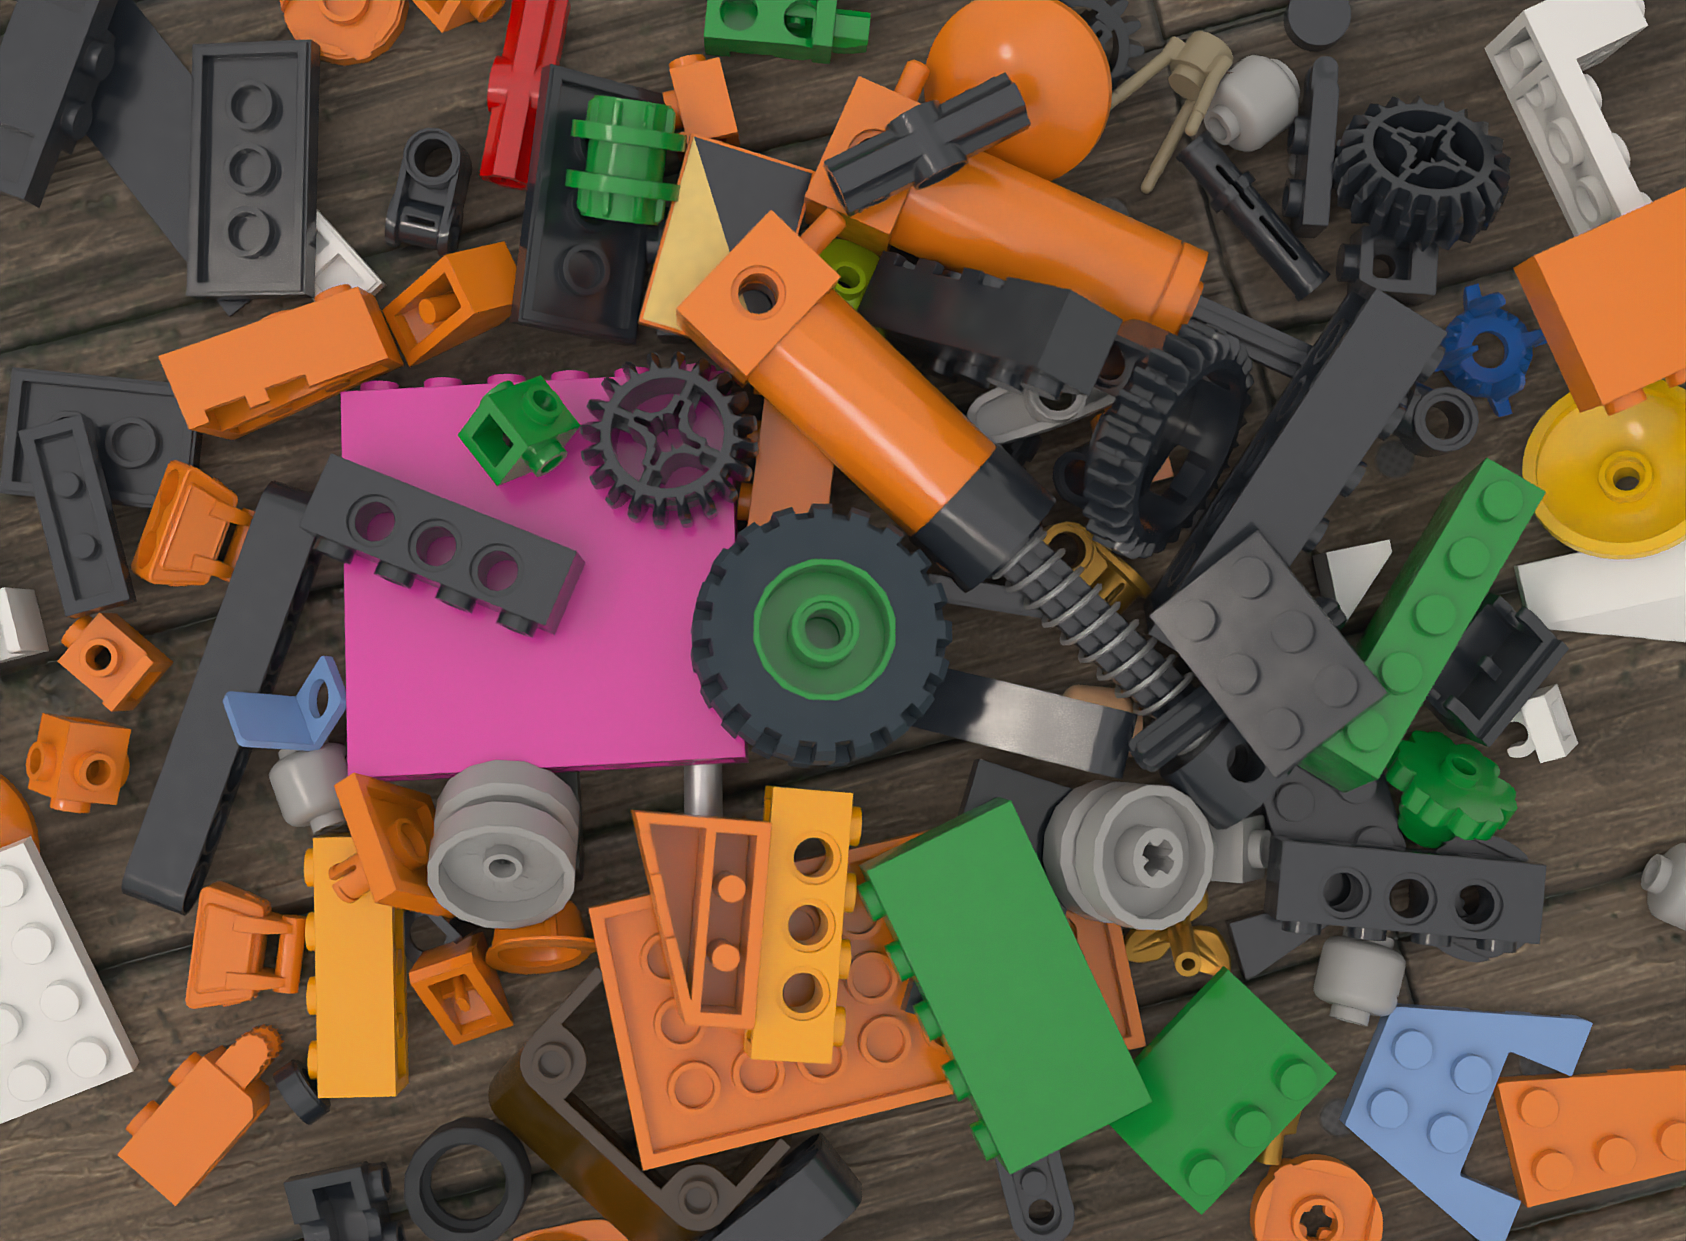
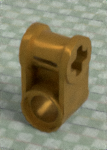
[1043,522,1152,615]

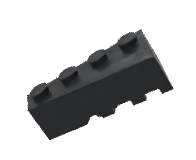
[857,250,1123,400]

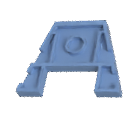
[1339,1003,1593,1241]

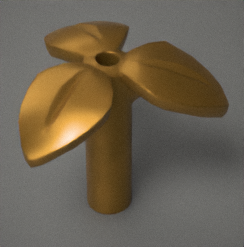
[1124,889,1231,977]

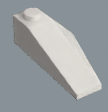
[1513,540,1686,642]

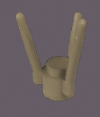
[1110,31,1234,194]

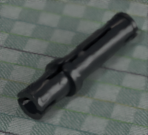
[1176,130,1331,302]

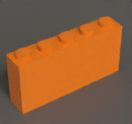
[1513,187,1686,416]

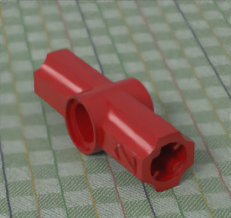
[479,0,571,191]

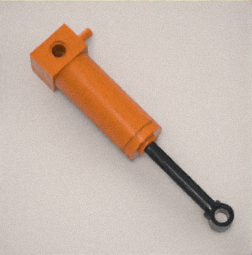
[804,60,1479,458]

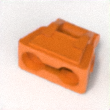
[131,460,255,586]
[185,881,307,1009]

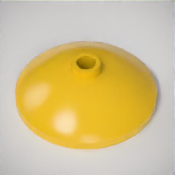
[1522,379,1686,559]

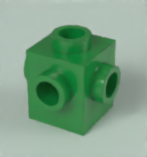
[457,375,581,486]

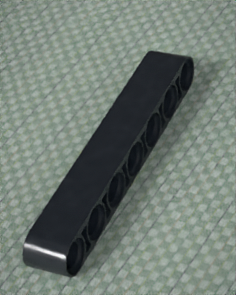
[121,480,323,916]

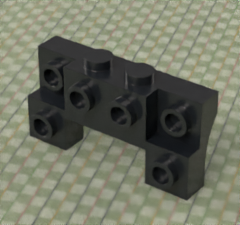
[0,0,118,208]

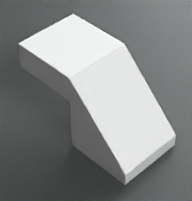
[1312,539,1392,622]

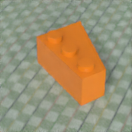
[631,810,772,1030]

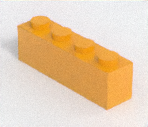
[304,832,409,1098]

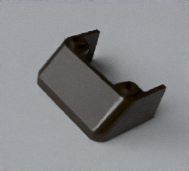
[488,963,792,1241]

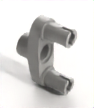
[967,351,1125,445]

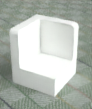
[0,587,49,663]

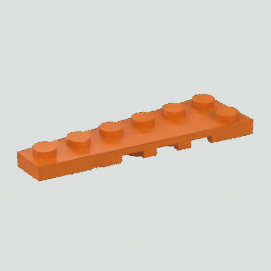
[1493,1065,1686,1207]

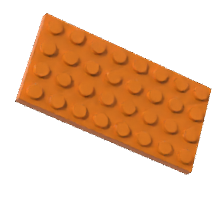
[588,829,1146,1171]

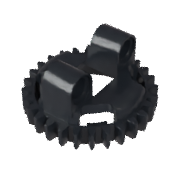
[1052,319,1254,559]

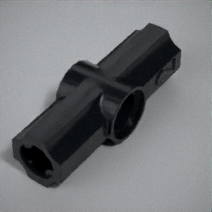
[823,72,1031,217]

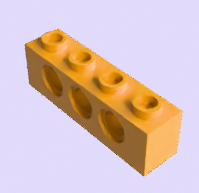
[743,786,862,1064]

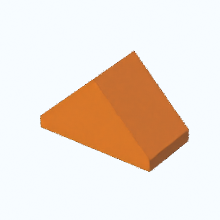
[409,932,514,1046]

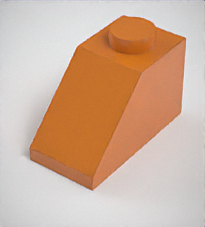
[382,241,517,367]

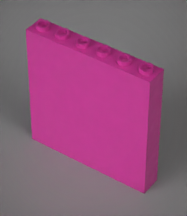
[341,363,749,782]

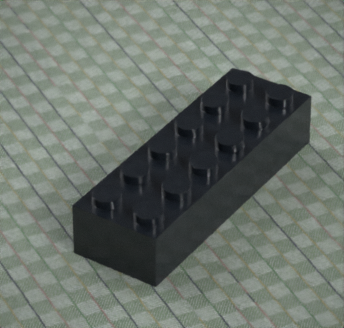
[1143,278,1447,651]

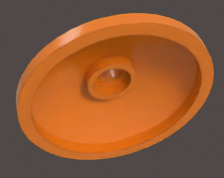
[924,0,1112,181]

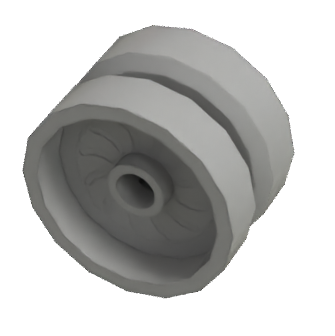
[428,760,580,929]
[1043,780,1214,930]

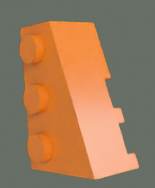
[158,284,404,440]

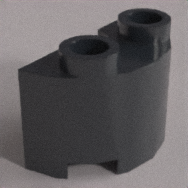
[283,1161,406,1241]

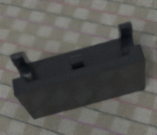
[1423,592,1569,748]

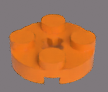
[1250,1154,1383,1241]

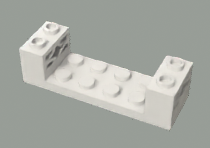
[1484,0,1666,381]

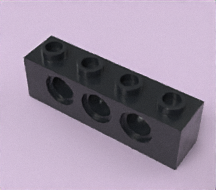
[299,453,585,638]
[1264,835,1547,953]

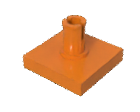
[328,772,455,919]

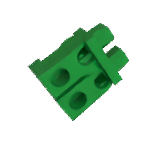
[703,0,871,64]

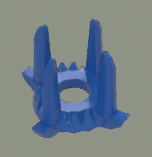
[1434,284,1547,417]

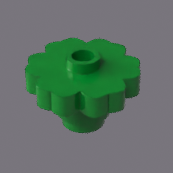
[1386,730,1518,848]

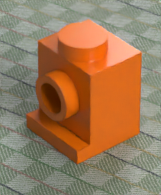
[662,54,741,162]
[57,612,174,712]

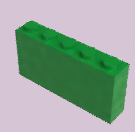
[1297,458,1546,793]
[857,797,1152,1174]

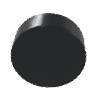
[1284,0,1351,52]
[273,1059,331,1125]

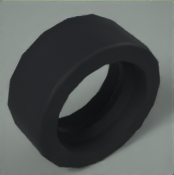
[404,1117,532,1241]

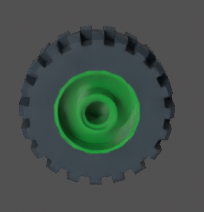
[690,504,952,768]

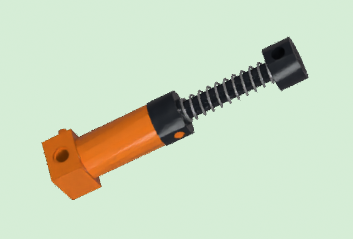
[676,208,1295,830]

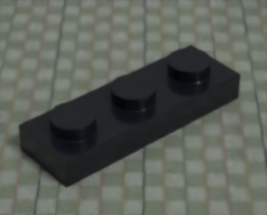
[18,414,137,619]

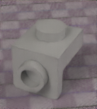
[1207,814,1271,883]

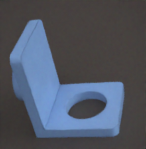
[223,656,346,751]

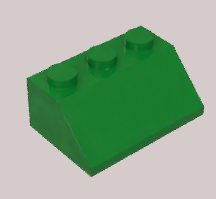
[1109,966,1337,1215]

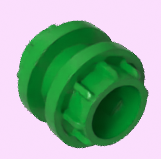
[565,95,687,225]

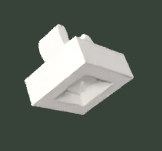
[1507,684,1578,763]

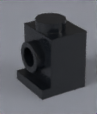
[1336,225,1439,306]

